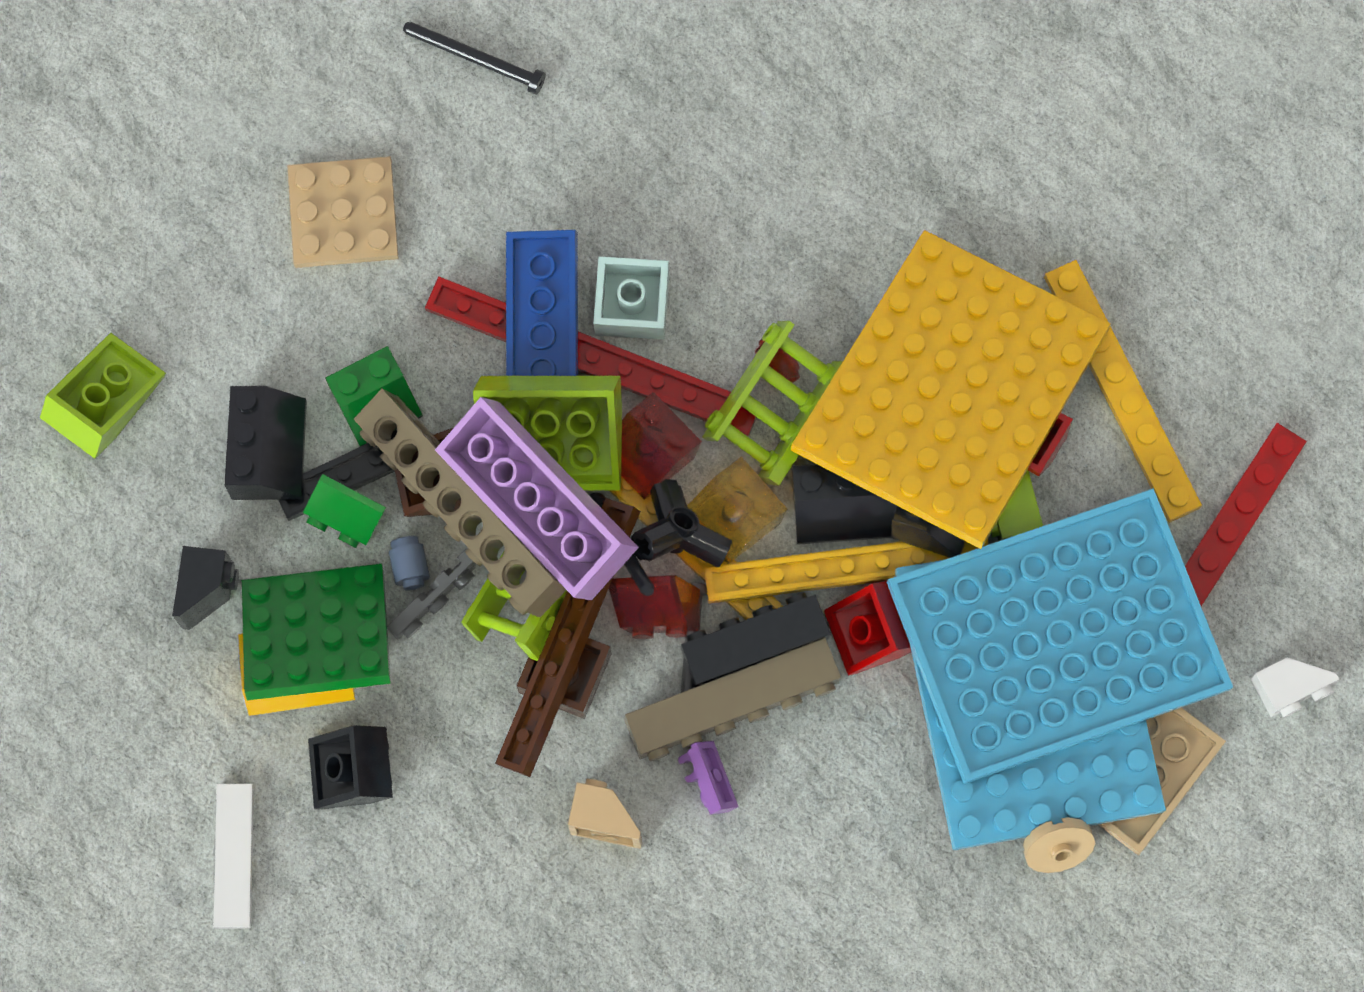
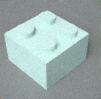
[593,256,669,340]

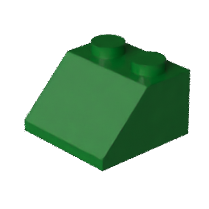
[325,346,423,447]
[303,474,386,548]

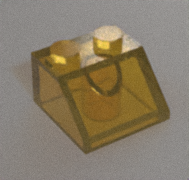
[687,456,788,564]

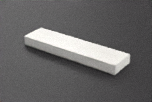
[213,784,254,929]

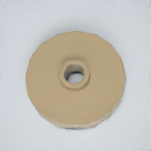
[1023,817,1095,873]

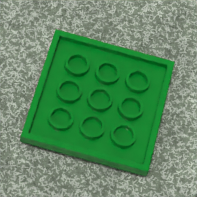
[241,563,391,701]

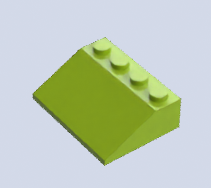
[473,376,622,491]

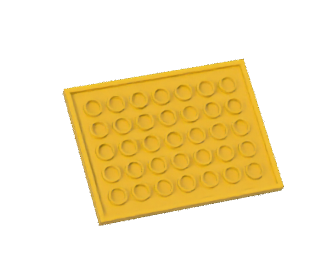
[791,230,1111,549]

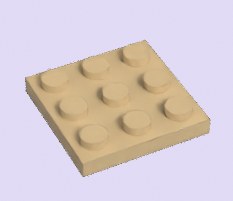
[287,156,399,268]

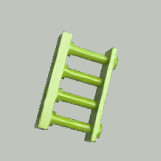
[702,321,843,486]
[461,551,567,661]

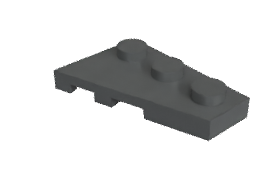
[387,549,476,640]

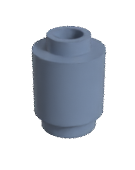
[389,536,430,591]

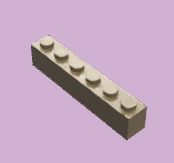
[624,638,841,761]

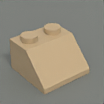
[568,779,642,849]

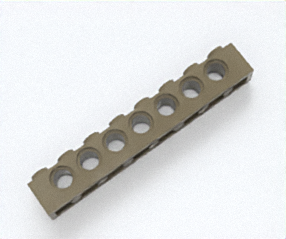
[354,389,566,617]

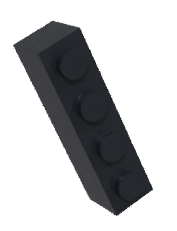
[681,592,831,687]

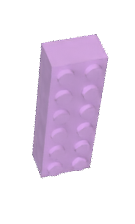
[435,397,639,600]

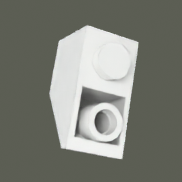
[1251,657,1339,718]

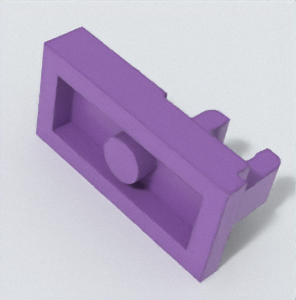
[678,741,739,815]

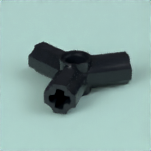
[631,479,732,568]

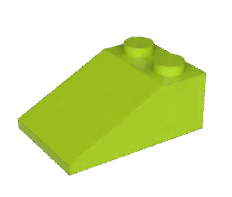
[40,333,166,459]

